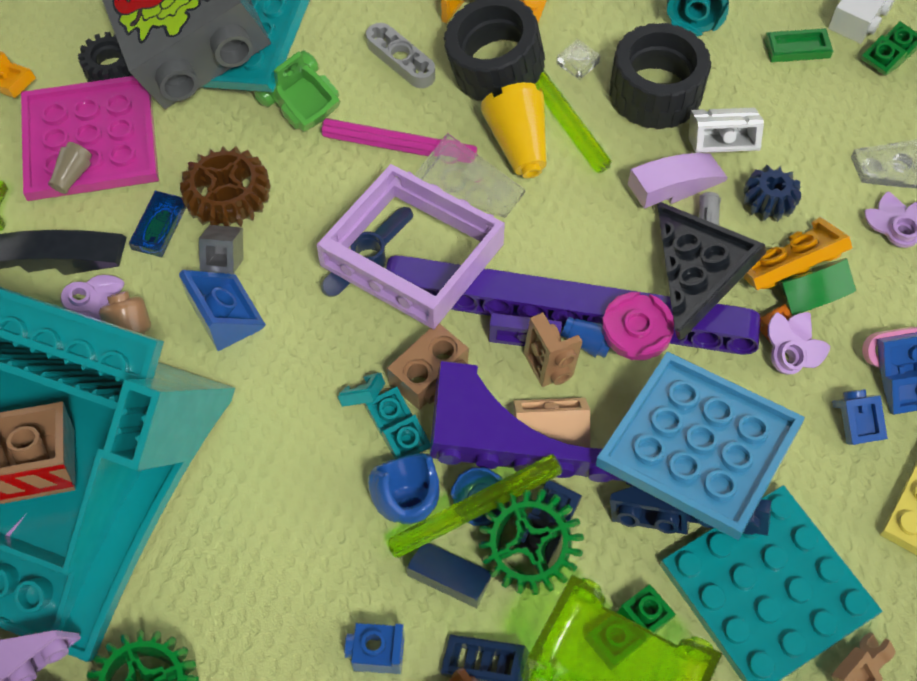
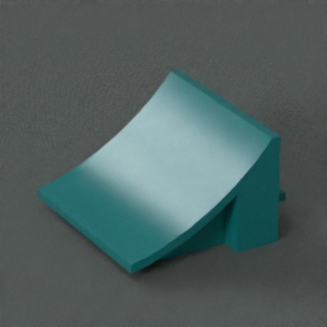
[0,287,235,662]

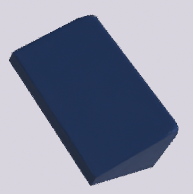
[406,541,492,609]

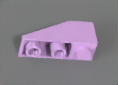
[0,630,81,681]

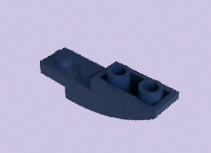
[610,486,772,536]

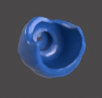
[368,453,440,524]

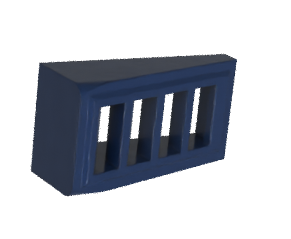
[440,634,531,681]

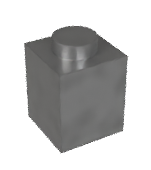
[199,225,244,274]

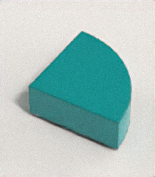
[338,373,385,407]

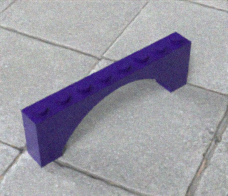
[430,361,633,486]

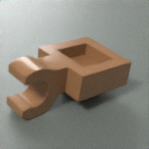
[831,632,896,681]

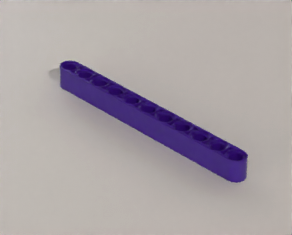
[386,256,760,355]

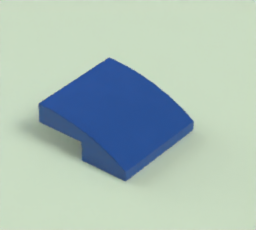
[877,332,917,415]

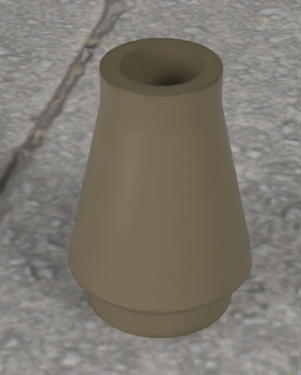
[48,142,92,194]

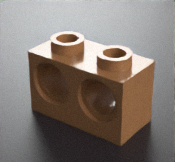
[387,324,469,410]

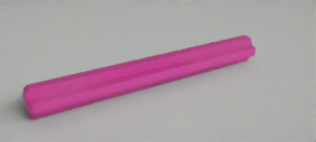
[322,118,477,164]

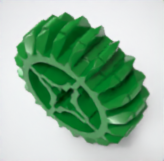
[479,488,584,595]
[86,630,199,681]

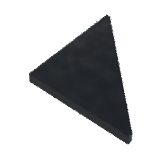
[657,202,766,340]

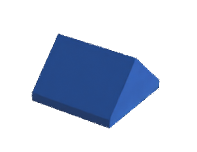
[179,270,266,351]

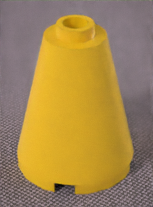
[481,83,547,178]

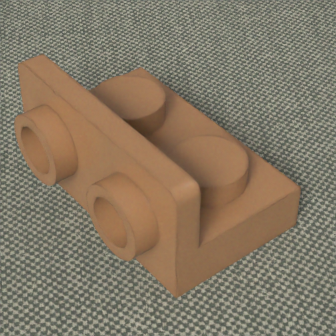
[523,313,583,387]

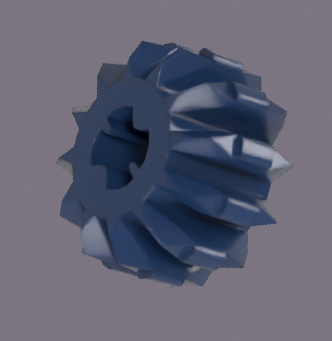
[743,165,802,222]

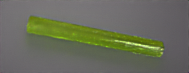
[535,70,612,173]
[387,455,562,558]

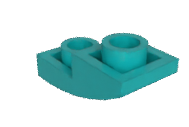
[364,387,431,459]

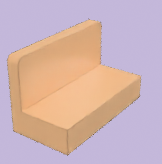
[514,398,590,448]

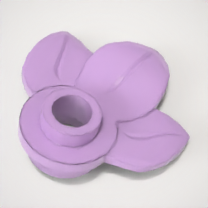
[864,192,917,248]
[61,275,124,320]
[768,312,830,375]

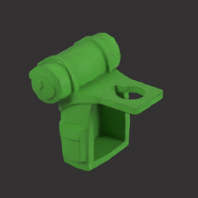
[254,50,341,133]

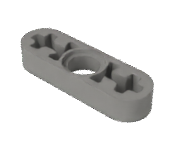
[366,23,435,88]

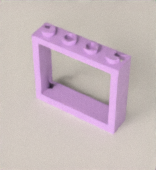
[317,164,505,330]

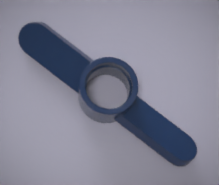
[321,207,414,297]

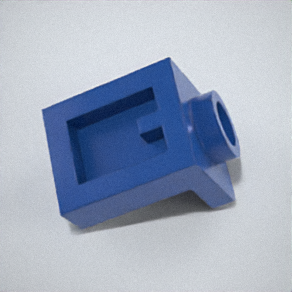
[832,389,888,445]

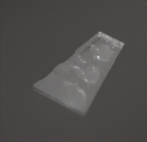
[414,133,526,218]
[851,139,917,189]

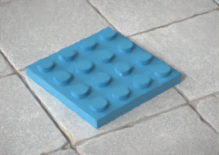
[596,351,805,540]

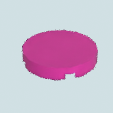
[602,292,674,360]

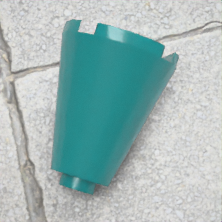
[667,0,729,36]

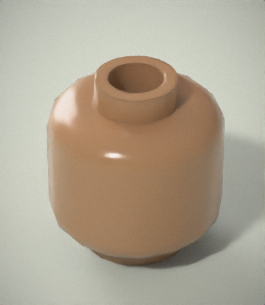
[99,291,151,335]

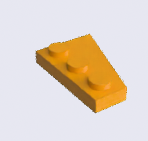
[744,217,853,290]

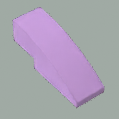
[628,153,727,209]

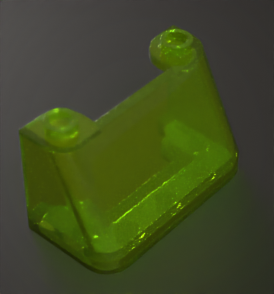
[522,575,722,681]

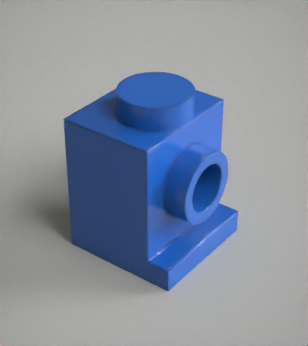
[345,623,405,674]

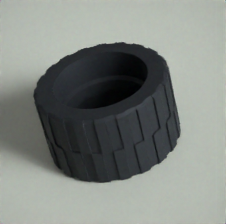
[444,0,545,101]
[609,23,711,129]

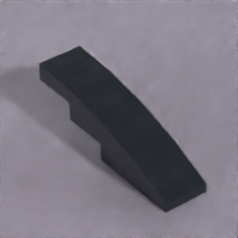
[0,230,127,275]

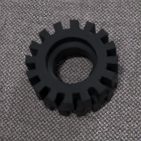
[78,32,133,82]

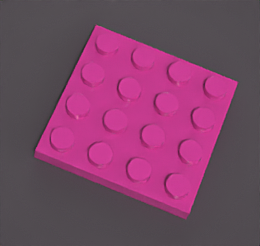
[21,76,159,201]

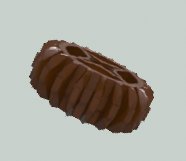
[180,146,271,227]

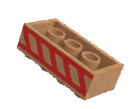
[0,402,75,504]

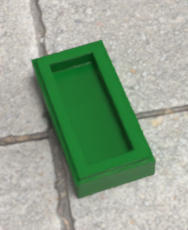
[764,28,833,63]

